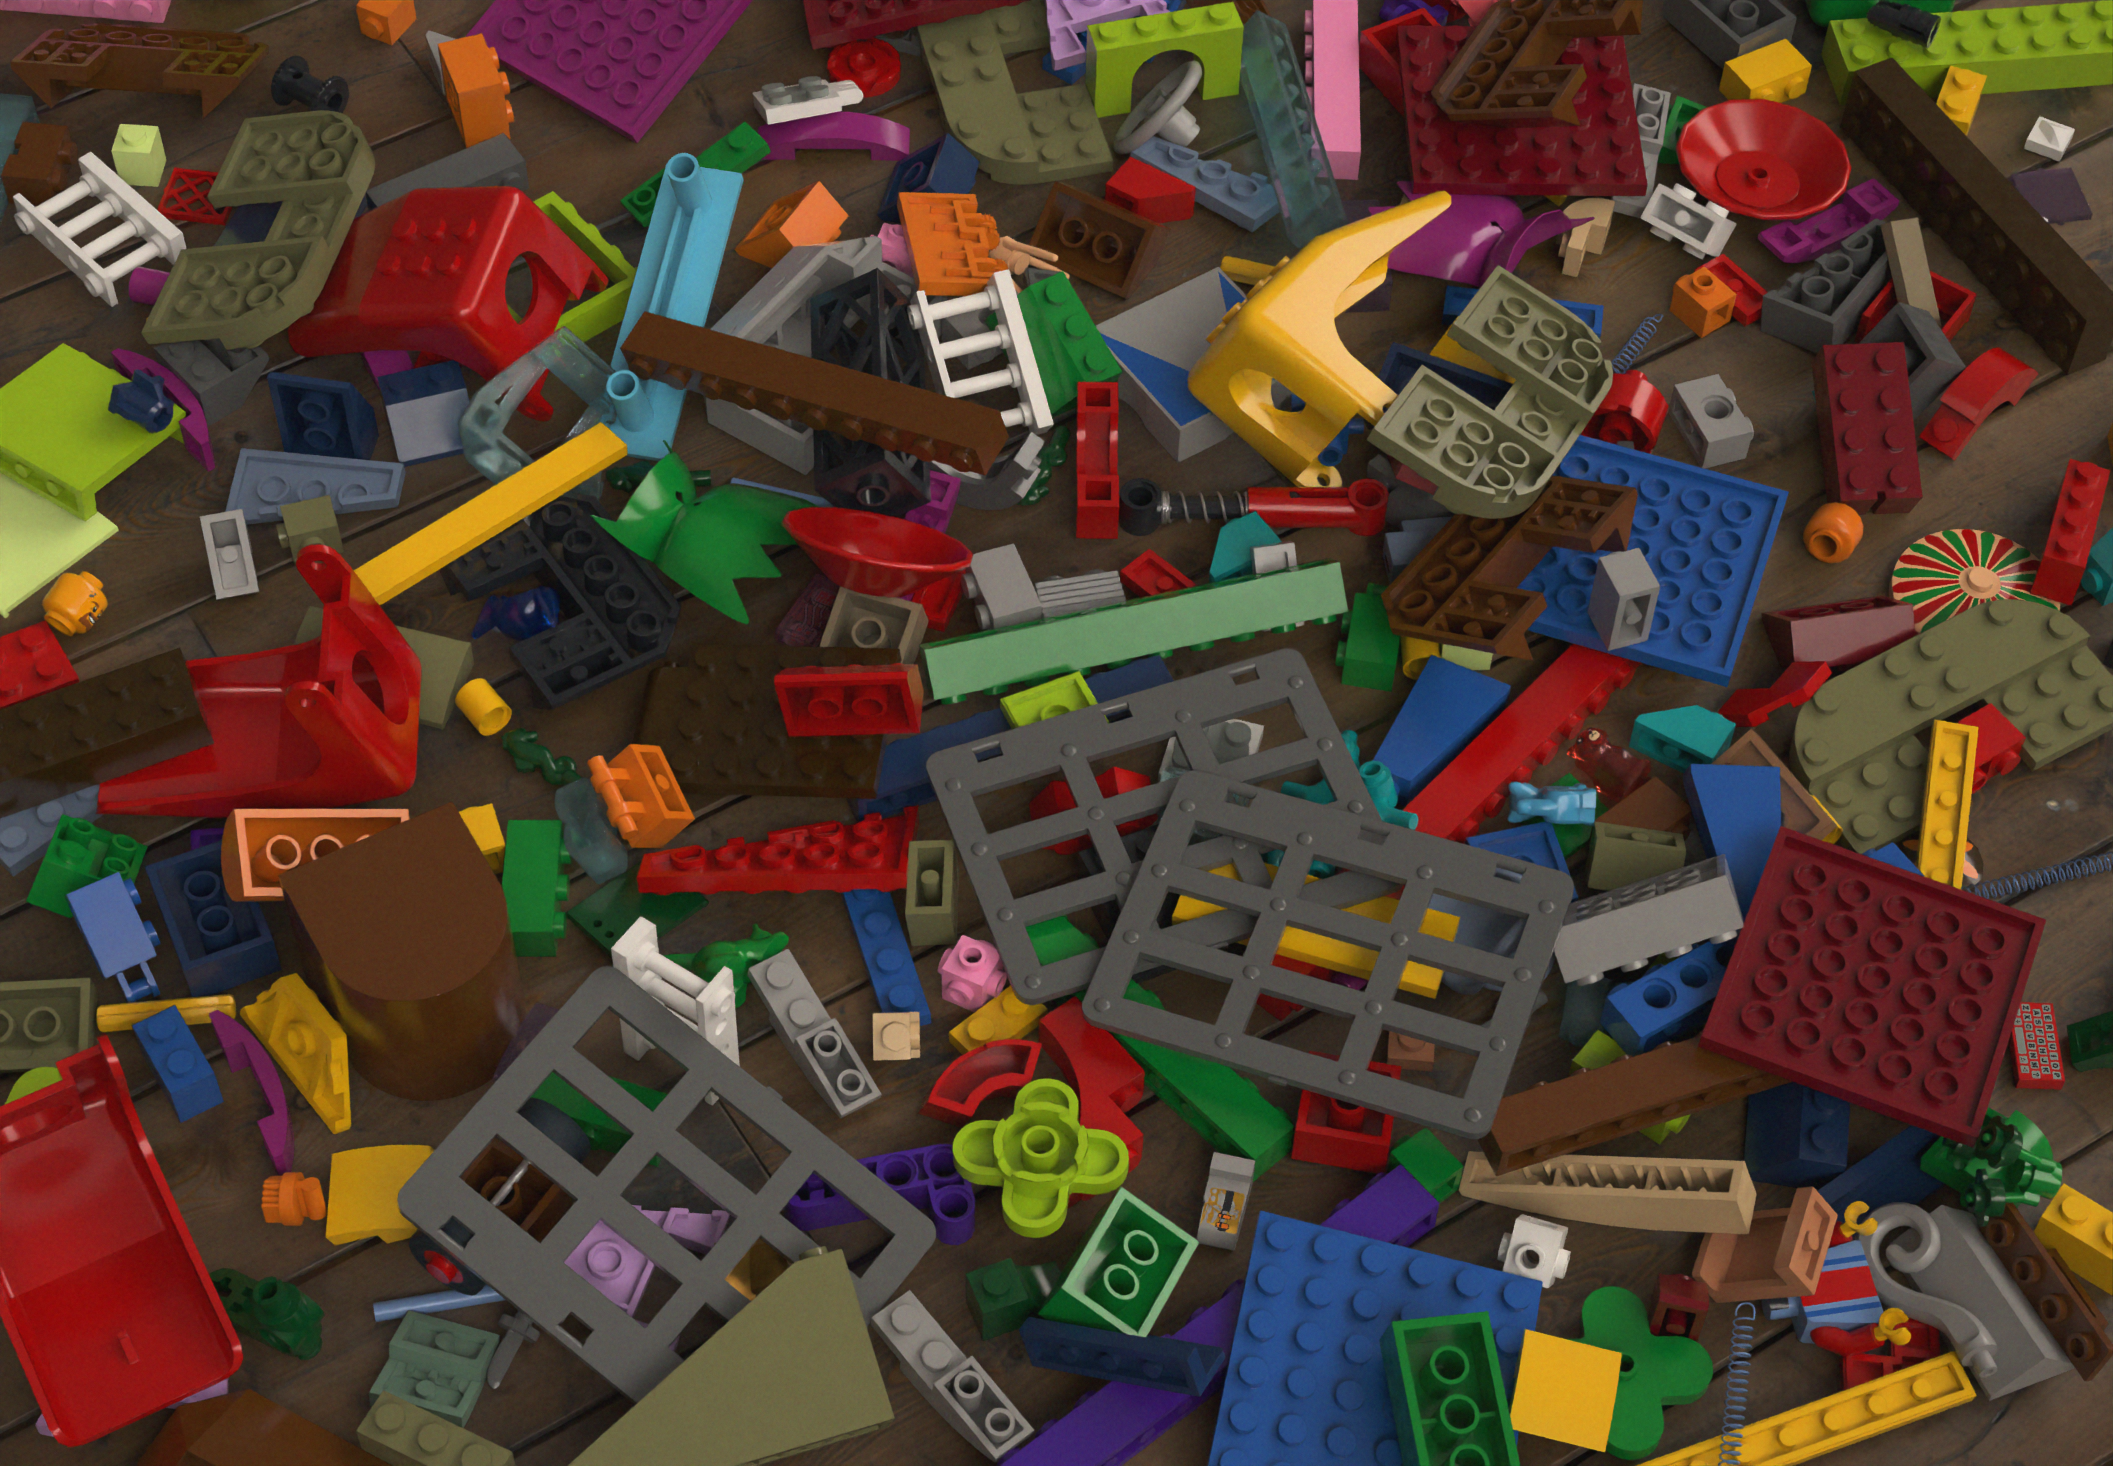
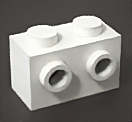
[1640,183,1737,260]

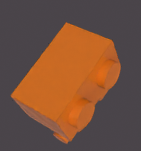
[587,744,695,849]

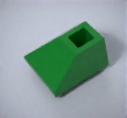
[26,814,148,918]

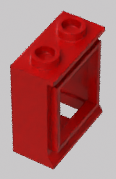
[1855,270,1977,343]

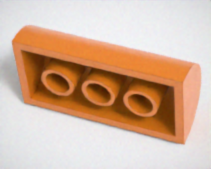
[221,809,409,902]

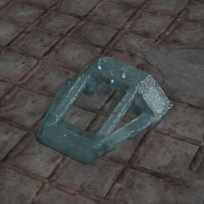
[457,326,617,501]

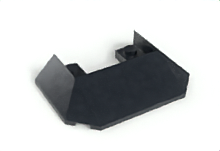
[439,494,681,710]

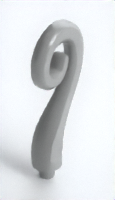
[1855,1202,1998,1378]

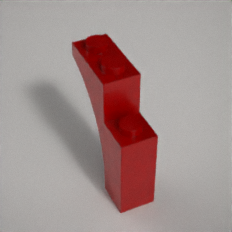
[1039,996,1145,1208]

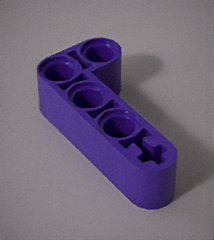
[783,1144,975,1245]

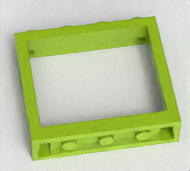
[507,191,638,361]

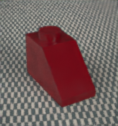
[1648,1273,1709,1342]

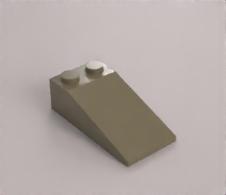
[819,587,929,664]

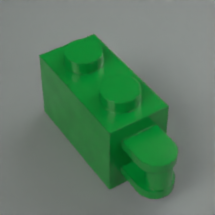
[1335,582,1400,692]

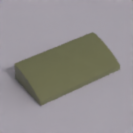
[293,606,474,729]
[0,978,98,1073]

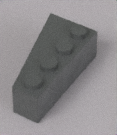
[1760,219,1892,353]

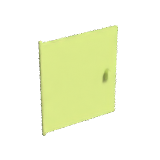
[0,472,119,618]

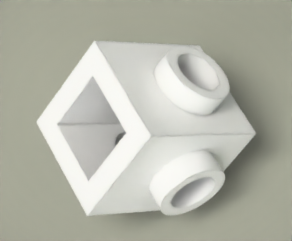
[1497,1214,1571,1288]

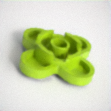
[953,1078,1129,1238]

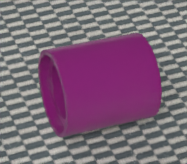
[129,266,170,306]

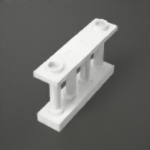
[13,152,187,307]
[907,269,1054,435]
[611,916,740,1106]

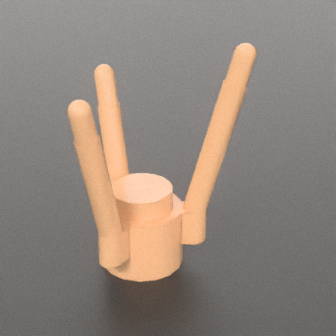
[989,236,1070,293]

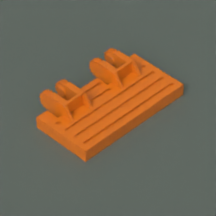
[897,192,1008,296]

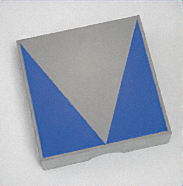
[1096,267,1297,463]

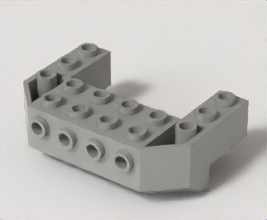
[703,236,947,475]

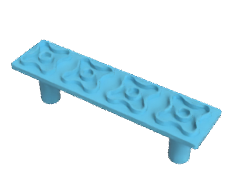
[594,153,743,461]

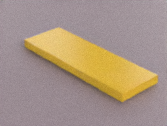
[1172,863,1460,999]

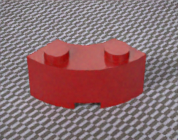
[1029,766,1158,855]
[918,1039,1042,1128]

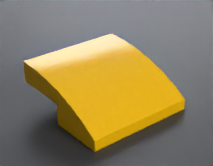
[326,1145,434,1246]
[1509,1329,1622,1452]

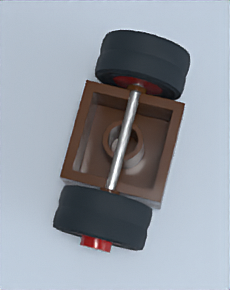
[409,1098,591,1295]

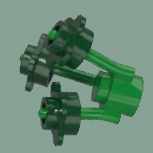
[1942,1116,2063,1227]

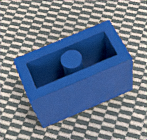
[132,1005,224,1123]

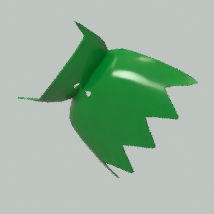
[590,440,818,624]

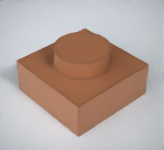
[1386,1031,1435,1072]

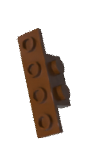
[1979,1203,2113,1381]

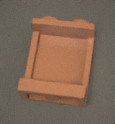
[1692,1187,1838,1303]

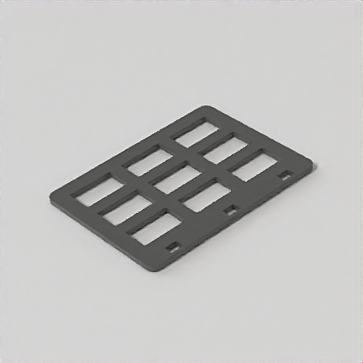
[926,648,1404,1005]
[1082,770,1574,1139]
[397,966,936,1405]

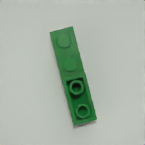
[620,122,771,227]

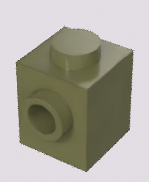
[276,495,344,564]

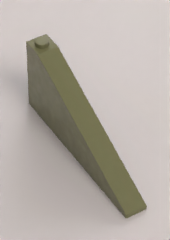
[568,1246,895,1466]

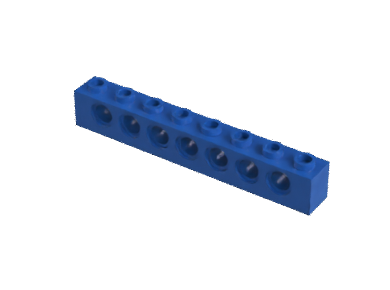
[1600,842,1925,1057]

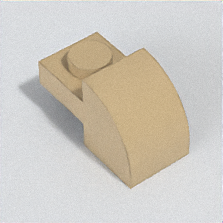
[1556,198,1615,277]

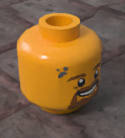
[42,571,108,636]

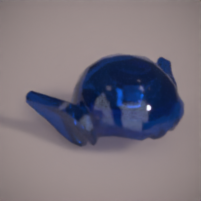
[471,586,561,641]

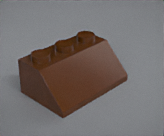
[1029,181,1171,299]

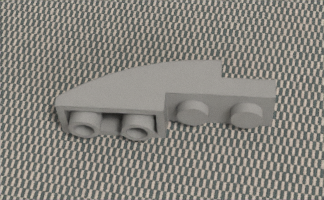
[1610,83,1671,218]
[747,948,882,1119]
[870,1290,1034,1462]

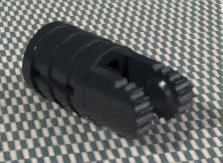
[1866,0,1941,49]

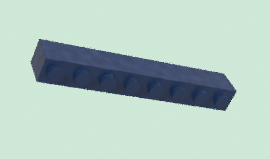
[846,655,1174,823]

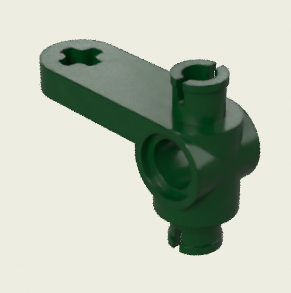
[209,1268,325,1360]

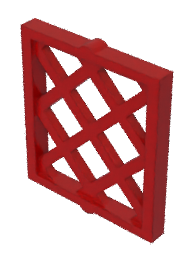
[157,167,233,225]

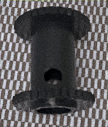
[271,56,349,113]

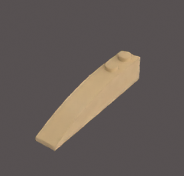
[1459,1151,1757,1234]

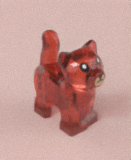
[1566,727,1651,803]

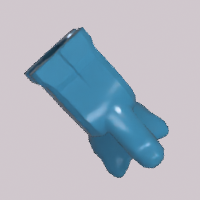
[1507,782,1596,826]

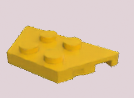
[240,973,351,1135]

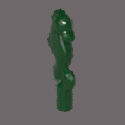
[1018,426,1071,506]
[606,460,711,493]
[501,728,592,799]

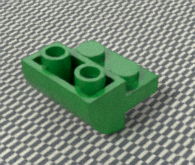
[1920,1107,2053,1213]

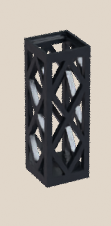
[810,268,931,517]

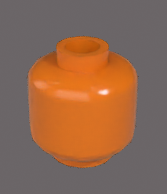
[1803,502,1864,564]

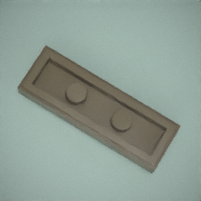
[1881,217,1942,329]

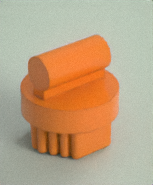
[261,1172,327,1226]

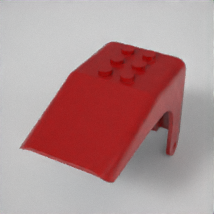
[288,186,609,421]
[95,544,422,818]
[0,1033,244,1447]

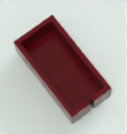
[1811,342,1923,515]

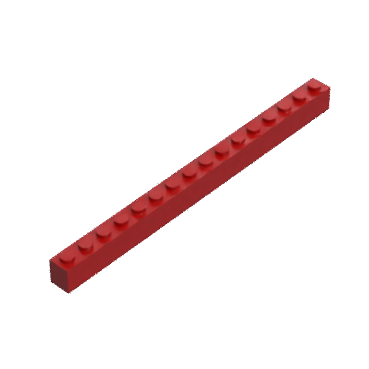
[1256,643,1647,1022]

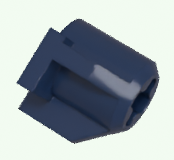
[108,369,174,433]

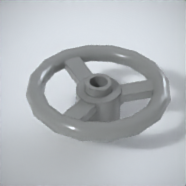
[1113,61,1202,155]

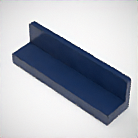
[1818,1125,1947,1241]
[1019,1317,1225,1397]

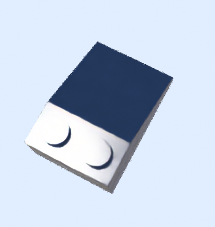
[267,372,379,460]

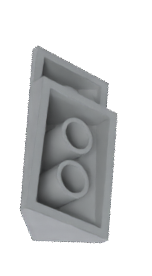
[1889,1205,2074,1401]

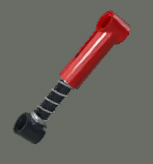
[1119,478,1389,536]

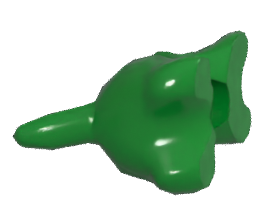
[663,923,789,1008]

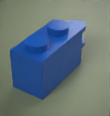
[65,872,161,1003]

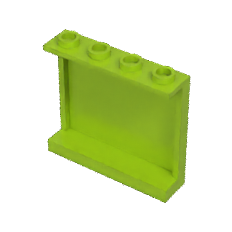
[0,343,186,522]

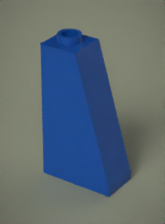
[1373,655,1511,807]
[1683,764,1781,923]

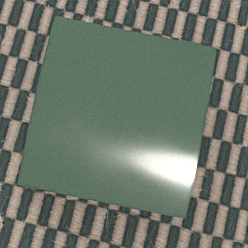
[369,1310,500,1428]

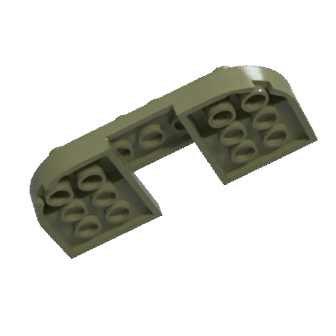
[914,0,1113,185]
[141,110,375,350]
[1367,265,1613,519]
[1789,599,2113,854]

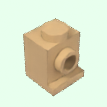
[873,1012,920,1060]

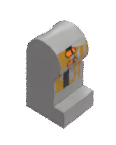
[1197,1152,1255,1251]

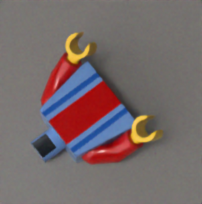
[1761,1201,1911,1357]

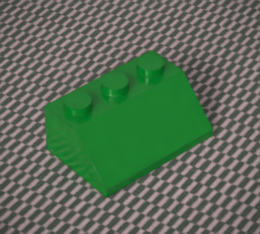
[985,271,1123,418]
[1038,1186,1199,1337]

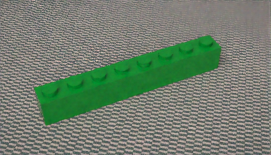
[1025,915,1295,1182]

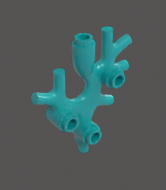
[1261,730,1418,879]

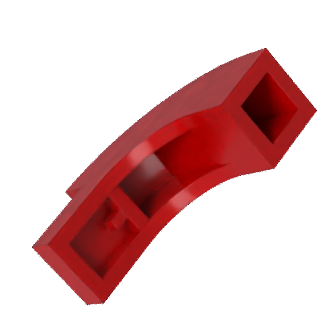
[1919,347,2038,461]

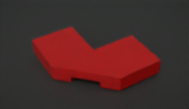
[1717,661,1832,727]
[1840,1317,1940,1391]

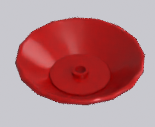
[1675,99,1852,220]
[781,507,973,598]

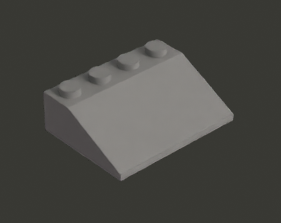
[1554,854,1744,986]

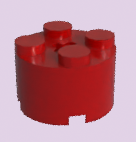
[1580,370,1668,454]

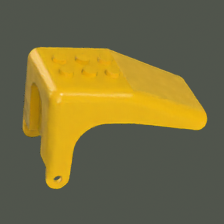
[1187,191,1451,487]

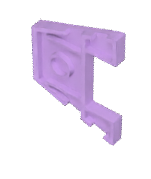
[1044,0,1170,71]
[564,1205,730,1352]

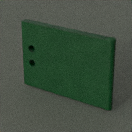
[567,861,709,958]

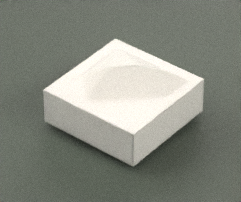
[2024,116,2075,162]

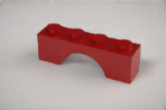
[1076,382,1119,539]
[2030,459,2110,606]

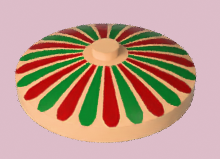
[1889,529,2060,636]

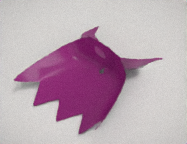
[1368,181,1595,287]

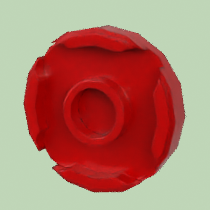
[827,38,901,98]

